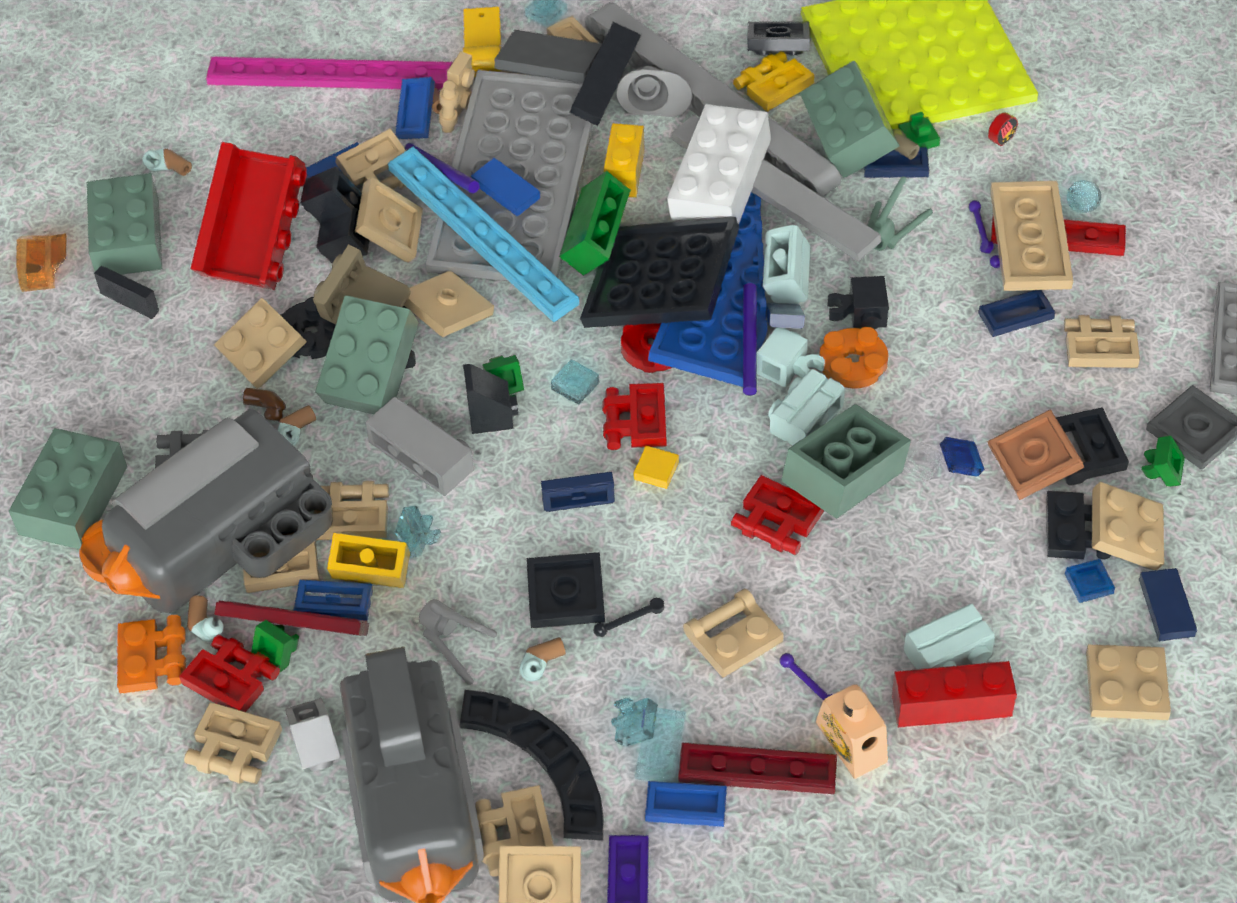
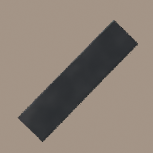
[569,22,641,126]

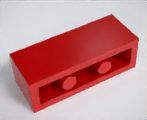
[891,661,1017,728]

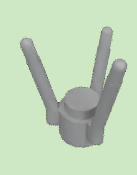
[419,599,497,685]

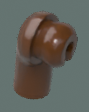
[243,388,286,422]

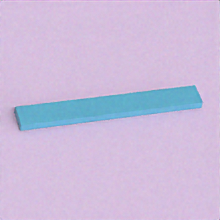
[388,147,580,322]

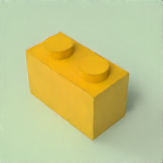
[603,123,645,198]
[327,533,410,588]

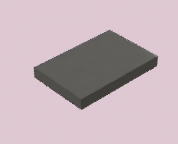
[495,30,602,84]

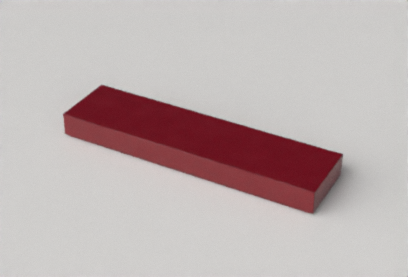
[214,600,369,636]
[678,742,837,795]

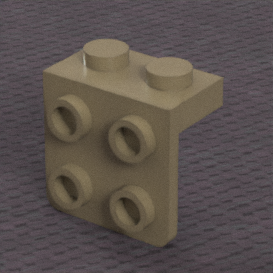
[313,245,410,324]

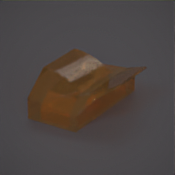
[16,233,67,292]

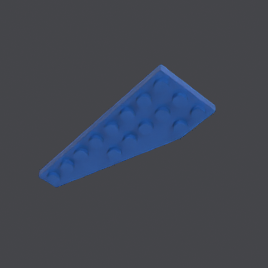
[648,192,768,387]

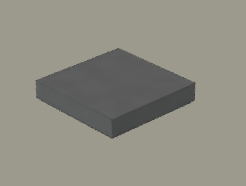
[1146,385,1237,470]

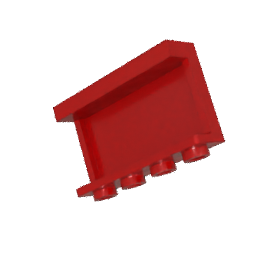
[190,142,307,290]

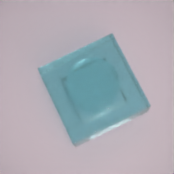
[551,359,599,405]

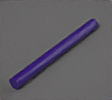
[404,143,479,193]
[743,283,757,396]

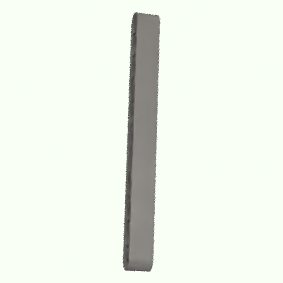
[585,2,841,197]

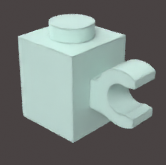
[757,327,825,387]

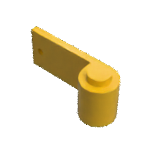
[463,7,502,78]

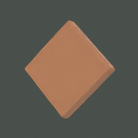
[987,409,1084,500]

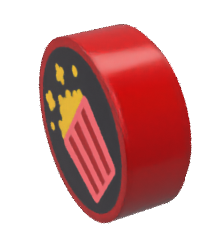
[988,112,1018,146]

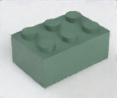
[800,60,900,178]
[87,173,162,275]
[315,295,419,414]
[781,404,911,519]
[9,428,127,549]

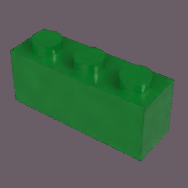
[559,171,630,276]

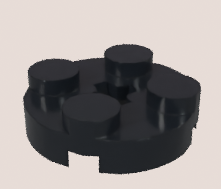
[280,297,336,359]

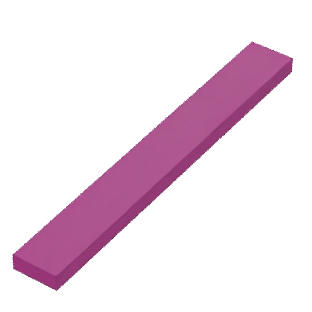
[206,57,453,90]

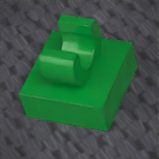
[898,112,940,149]
[482,355,524,395]
[1141,436,1185,487]
[251,620,299,672]

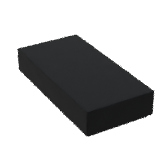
[94,266,159,319]

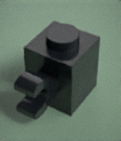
[827,276,889,330]

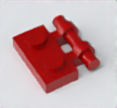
[602,383,667,450]
[731,475,824,555]
[179,634,280,712]

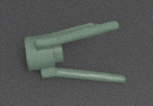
[867,176,933,251]

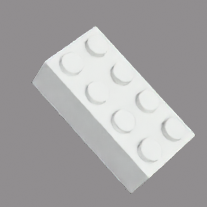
[667,104,771,224]

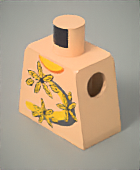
[816,684,888,779]

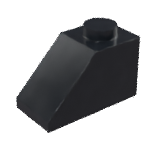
[463,364,519,434]

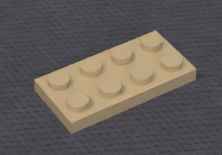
[990,181,1073,291]

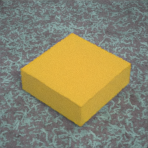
[634,446,679,489]

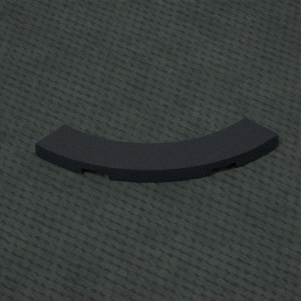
[460,690,604,841]

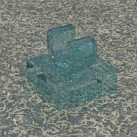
[525,0,567,27]
[394,506,441,558]
[611,698,658,747]

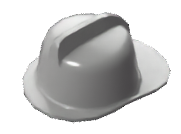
[616,66,692,117]

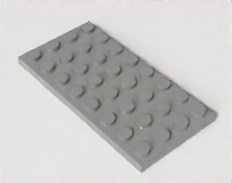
[425,70,593,281]

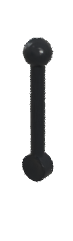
[593,597,664,637]

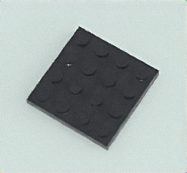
[580,217,739,328]

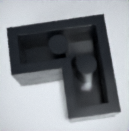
[300,166,370,264]

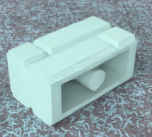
[763,225,810,304]
[768,369,845,445]
[904,604,995,670]

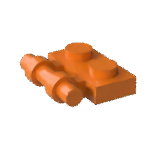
[117,615,186,693]

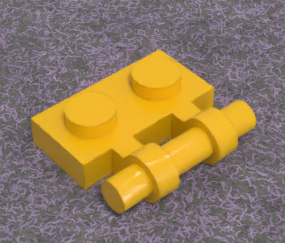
[733,51,815,112]

